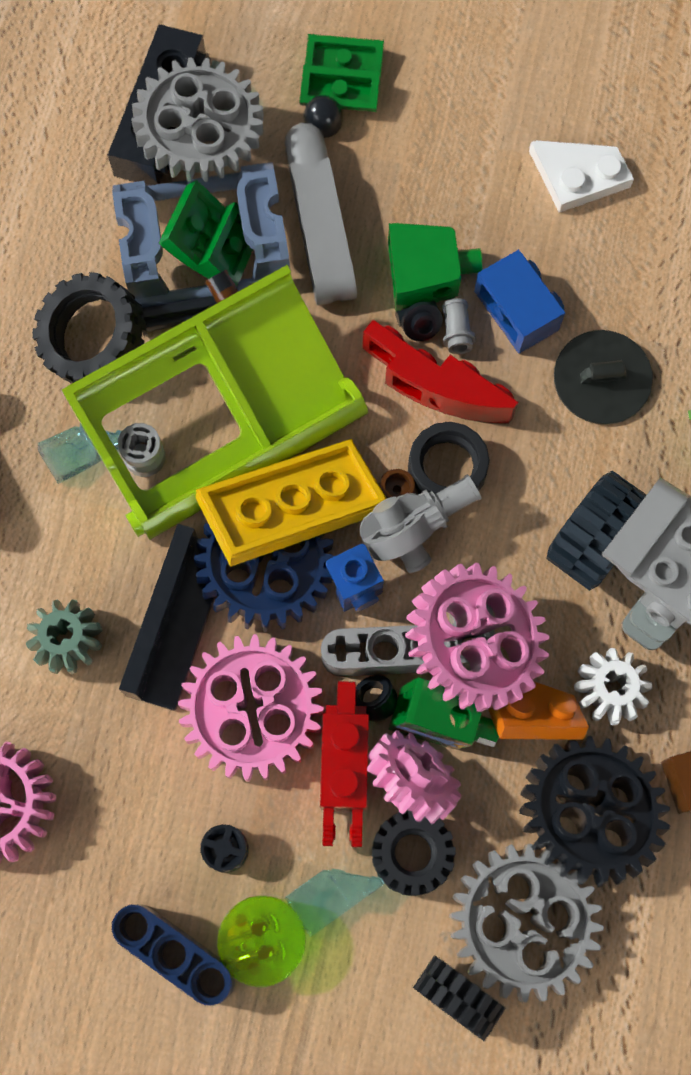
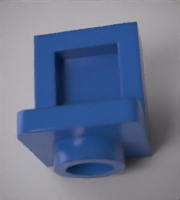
[326,544,384,612]

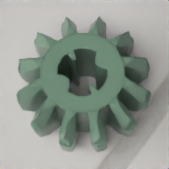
[26,599,103,674]

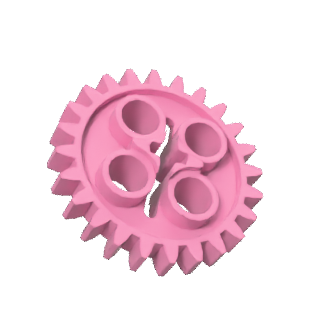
[405,563,549,712]
[178,634,324,782]

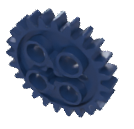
[194,523,334,632]

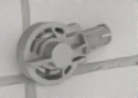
[360,474,482,573]

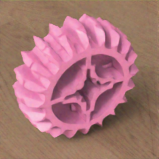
[0,742,56,863]

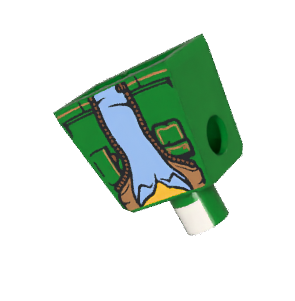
[388,677,499,750]

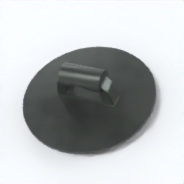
[554,330,653,424]

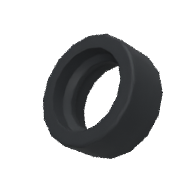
[407,421,490,495]

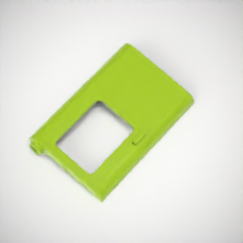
[62,265,368,540]

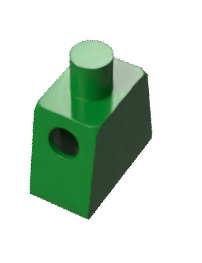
[388,223,482,312]

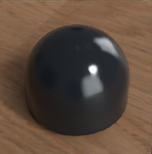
[304,95,342,138]
[355,675,398,722]

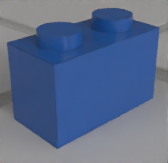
[474,249,565,354]

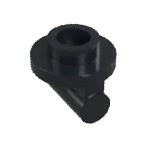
[395,301,443,341]

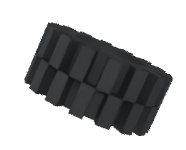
[372,810,456,896]
[413,955,506,1042]

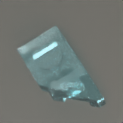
[38,423,122,484]
[285,868,384,937]

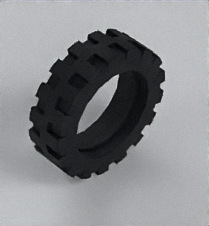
[32,272,146,383]

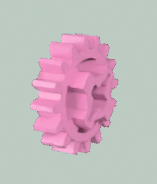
[367,730,462,824]

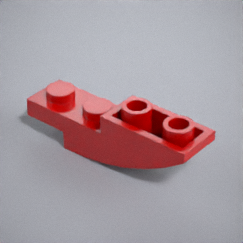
[363,319,518,424]

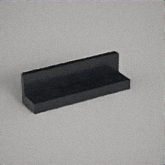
[119,524,215,711]

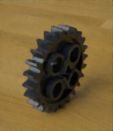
[519,736,670,887]

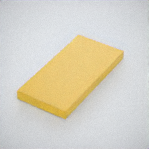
[196,439,387,567]

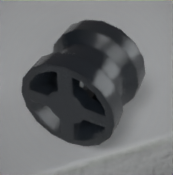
[200,824,249,873]

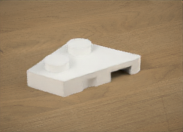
[529,140,634,213]

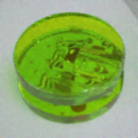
[217,896,306,987]

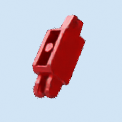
[320,681,369,847]

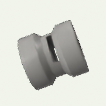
[118,423,165,477]

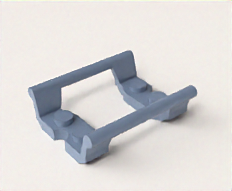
[112,162,290,308]

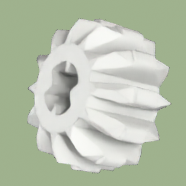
[574,648,653,725]

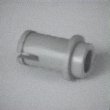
[442,299,476,354]

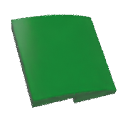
[299,34,384,112]
[158,180,253,287]

